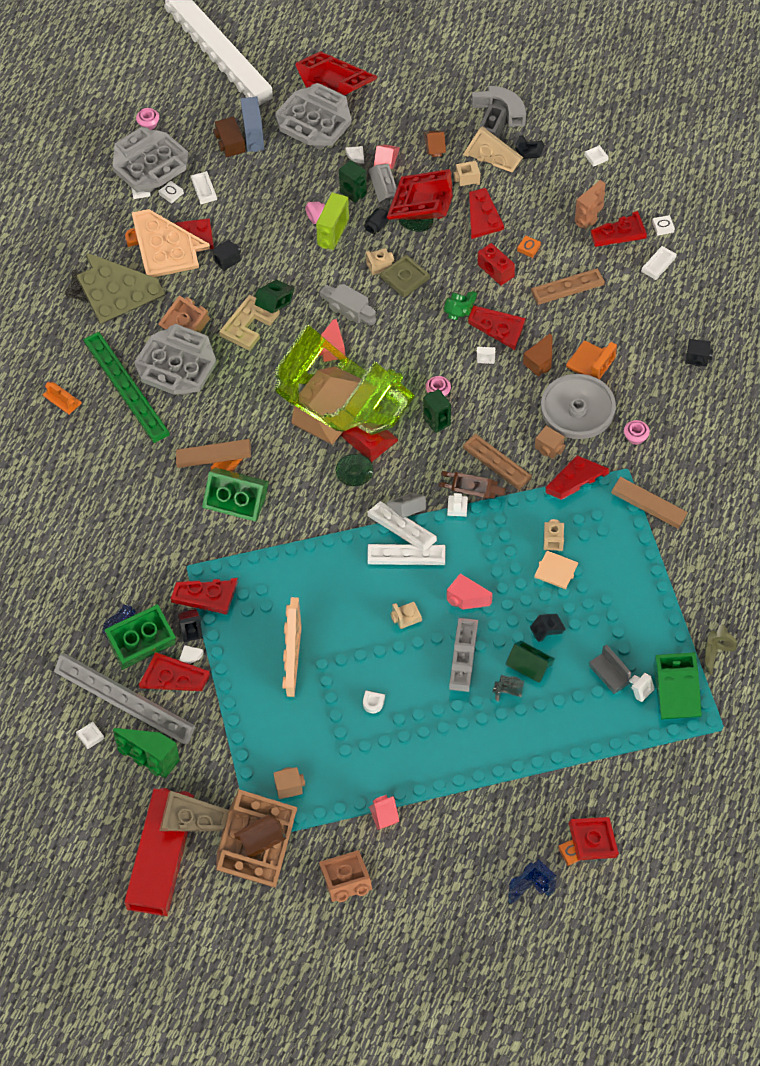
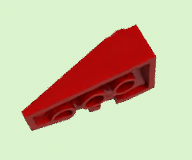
[340,415,398,462]

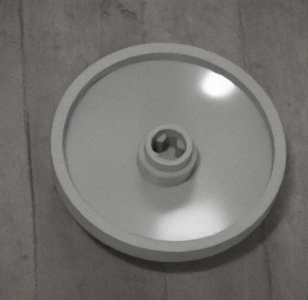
[541,374,616,439]

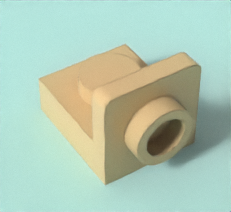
[390,602,422,629]

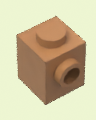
[535,426,565,459]
[273,767,305,799]

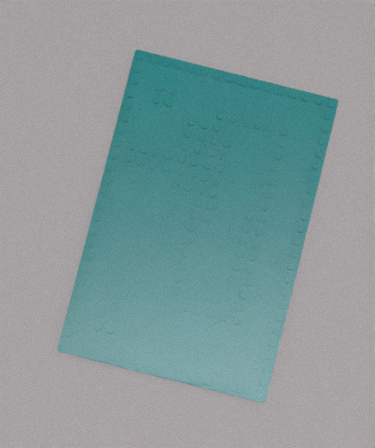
[187,469,724,832]

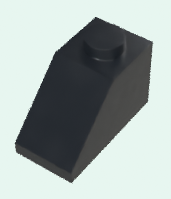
[177,609,203,642]

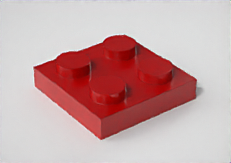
[568,817,619,860]

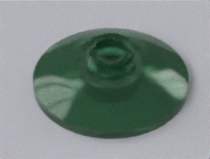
[398,218,433,232]
[336,454,373,486]

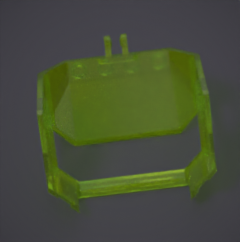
[275,324,415,435]

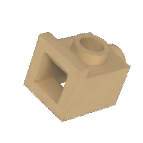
[453,161,480,186]
[366,248,394,275]
[544,519,564,551]

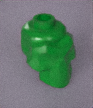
[443,291,478,320]

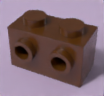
[213,116,245,157]

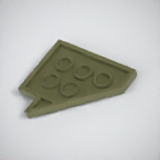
[76,253,165,325]

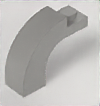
[472,86,526,127]

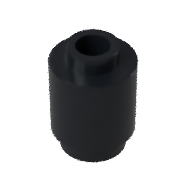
[364,208,389,234]

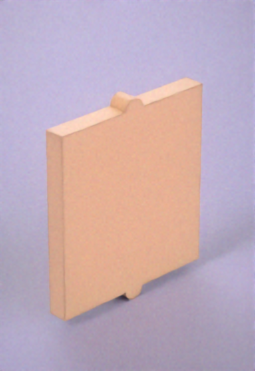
[534,551,578,589]

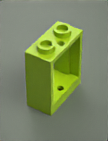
[316,192,349,250]

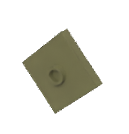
[380,255,430,298]

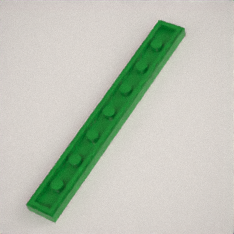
[83,332,170,443]

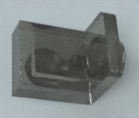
[493,675,524,701]

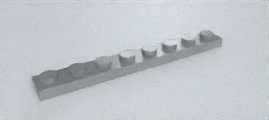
[54,653,195,745]

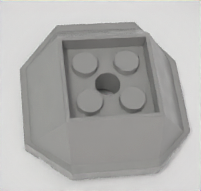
[275,83,351,149]
[113,127,189,193]
[134,324,217,396]

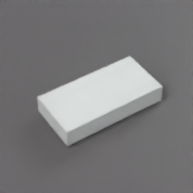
[191,171,217,204]
[641,246,677,280]

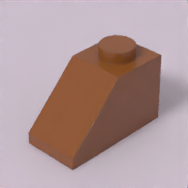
[423,130,446,157]
[523,333,552,377]

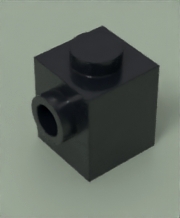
[212,240,241,271]
[685,339,713,367]

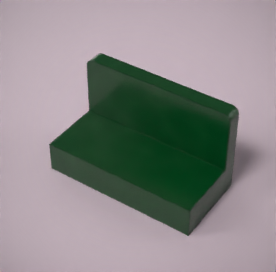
[506,640,555,682]

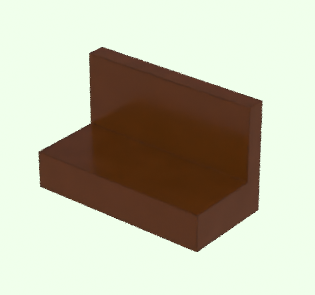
[234,814,286,858]

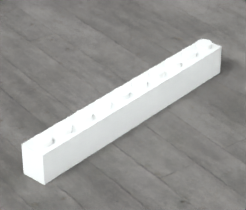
[164,0,273,105]

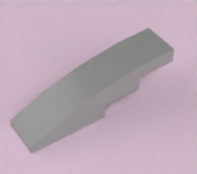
[449,618,478,692]

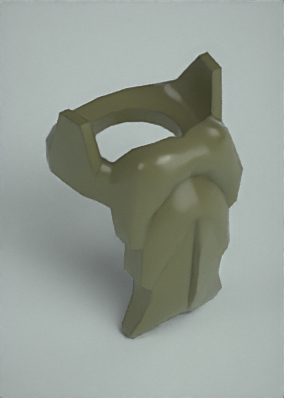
[704,624,737,675]

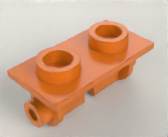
[43,382,82,415]

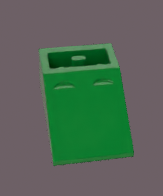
[653,652,702,720]
[113,728,180,778]

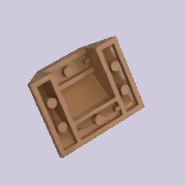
[291,366,377,445]
[216,789,297,888]

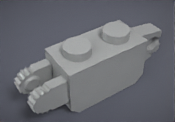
[320,284,376,326]

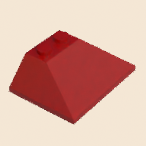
[295,51,377,95]
[387,169,453,220]

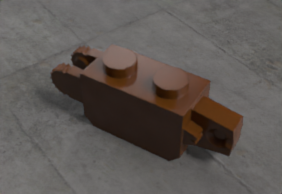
[439,471,507,499]

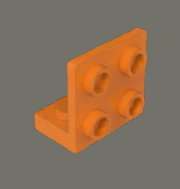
[566,341,617,380]

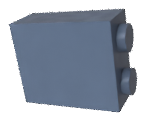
[240,96,264,152]

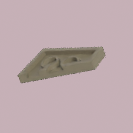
[159,791,229,831]

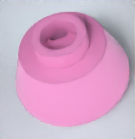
[136,108,159,130]
[305,201,325,224]
[426,376,451,397]
[624,420,650,445]

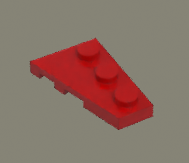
[468,305,525,350]

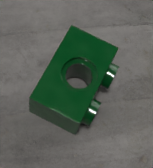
[339,160,367,203]
[255,279,295,314]
[423,389,451,433]

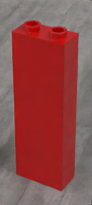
[125,788,194,917]

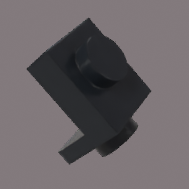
[515,135,545,159]
[530,614,566,642]

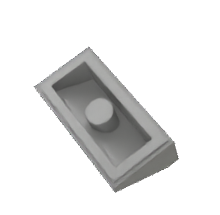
[369,164,397,202]
[387,493,426,518]

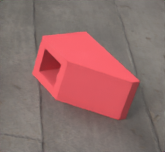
[369,795,399,830]

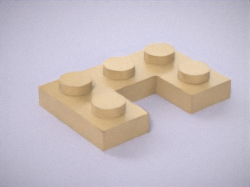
[219,295,280,351]

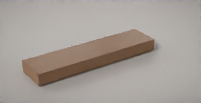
[531,268,605,305]
[463,434,532,490]
[176,439,251,468]
[611,477,688,529]

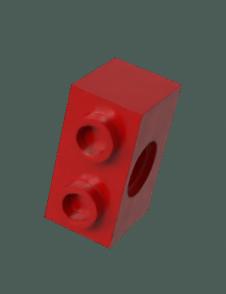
[477,243,515,286]

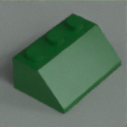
[202,468,269,522]
[104,604,176,670]

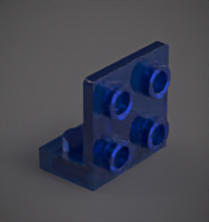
[508,859,557,905]

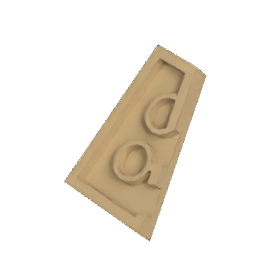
[463,126,523,172]

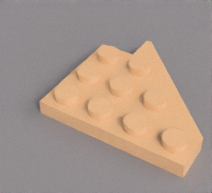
[132,209,210,277]
[283,597,302,697]

